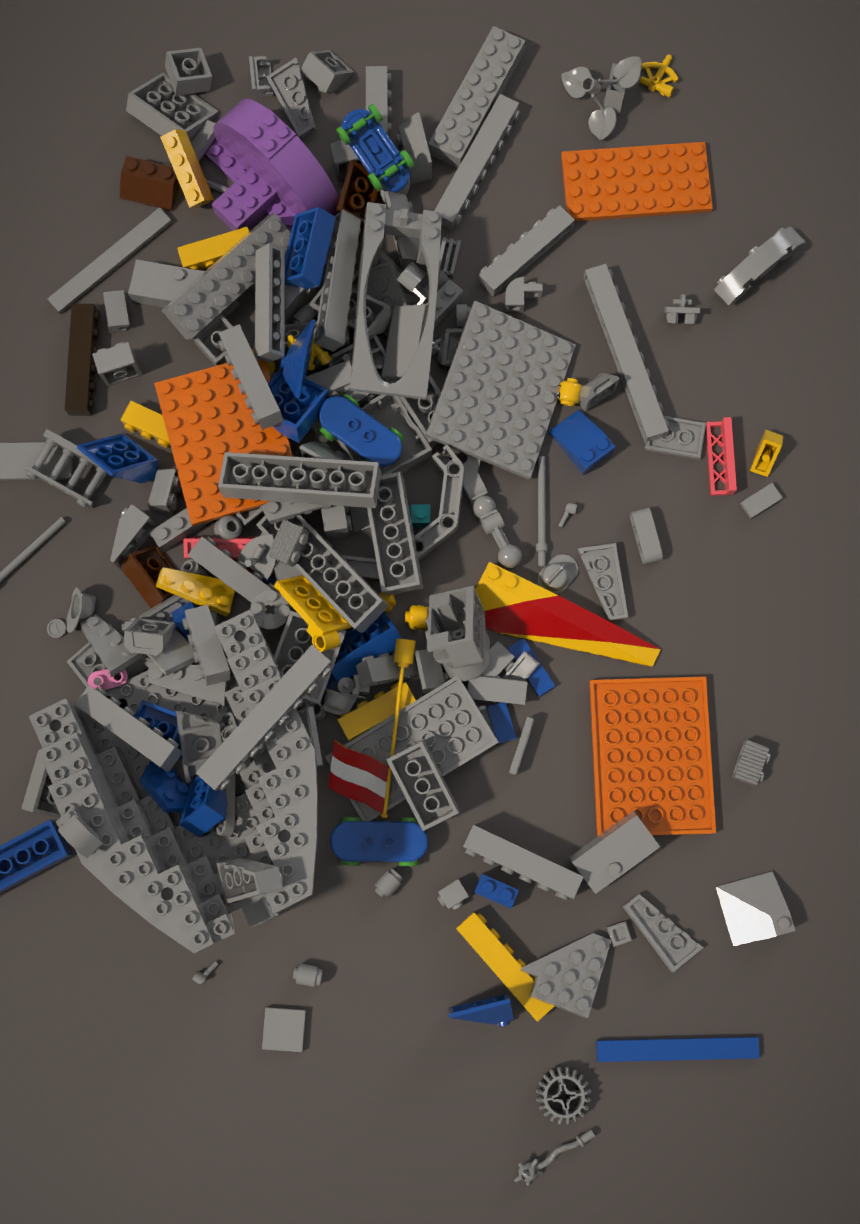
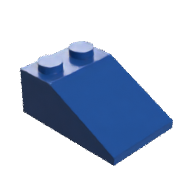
[549,410,615,475]
[134,700,182,760]
[180,776,228,837]

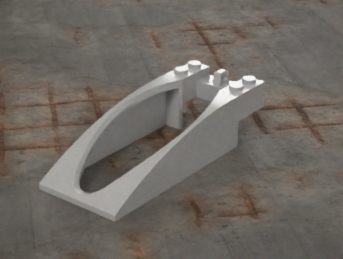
[350,202,442,400]

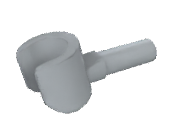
[558,503,577,528]
[193,961,219,984]

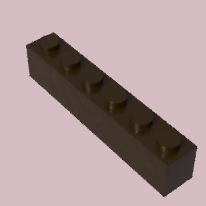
[65,303,100,416]

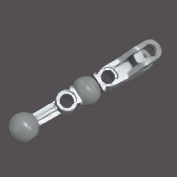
[440,454,522,568]

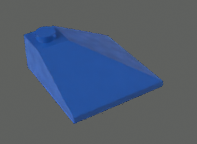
[281,320,316,398]
[251,367,329,443]
[77,433,159,483]
[449,994,514,1027]

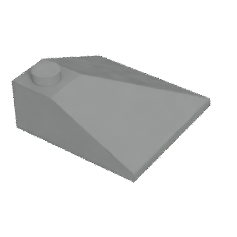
[66,623,148,691]
[715,871,795,946]

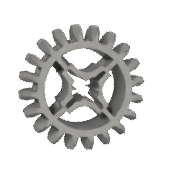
[536,1067,591,1125]

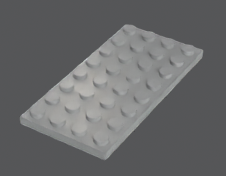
[325,677,499,821]

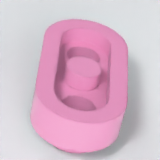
[88,669,128,690]

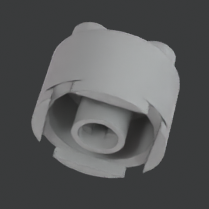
[250,590,290,629]

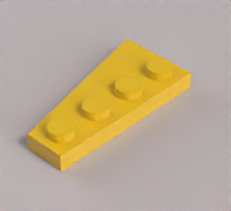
[156,567,235,616]

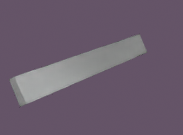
[47,207,172,314]

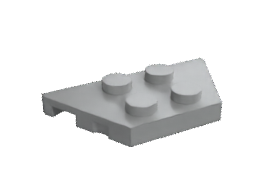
[176,711,222,783]

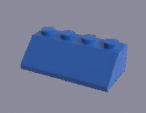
[284,207,336,289]
[331,612,402,683]

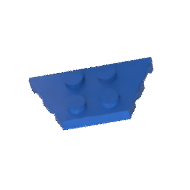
[139,760,189,813]

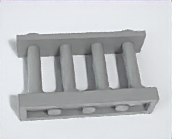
[23,429,111,508]

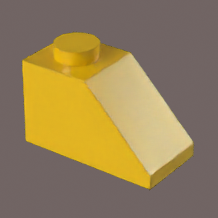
[750,429,783,477]

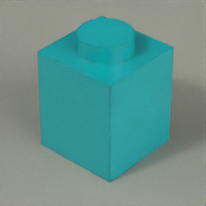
[411,504,431,529]

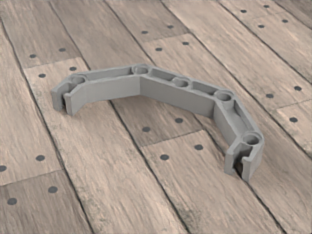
[327,444,465,581]

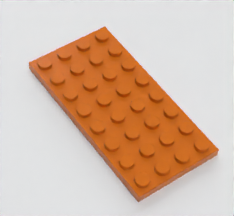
[561,142,713,221]

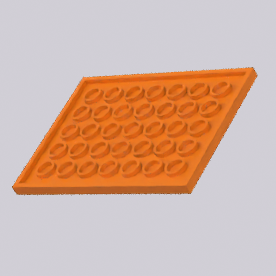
[154,355,293,526]
[589,677,716,836]

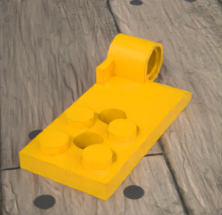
[274,575,351,652]

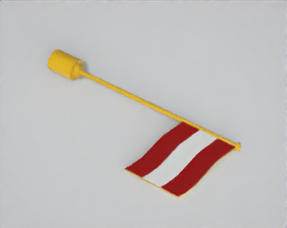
[328,639,416,818]

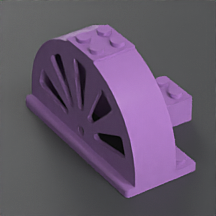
[204,98,339,233]

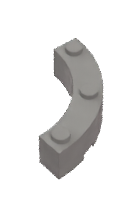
[714,226,805,305]

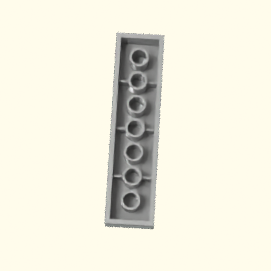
[428,26,525,168]
[161,213,291,340]
[218,452,381,508]
[256,514,390,633]

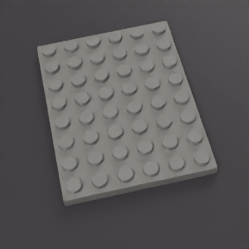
[425,301,576,480]

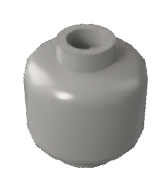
[214,515,242,540]

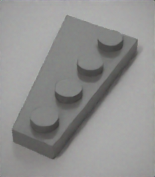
[266,57,316,139]

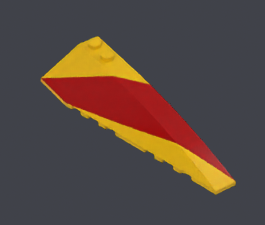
[475,562,661,667]

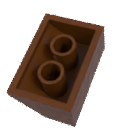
[120,156,180,211]
[337,160,378,229]
[120,544,177,608]

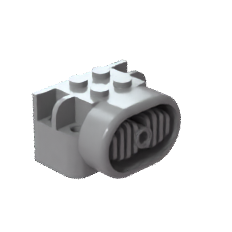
[425,585,490,681]

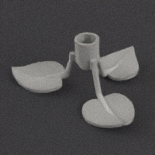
[561,56,642,140]

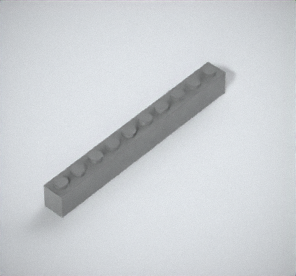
[583,264,670,443]

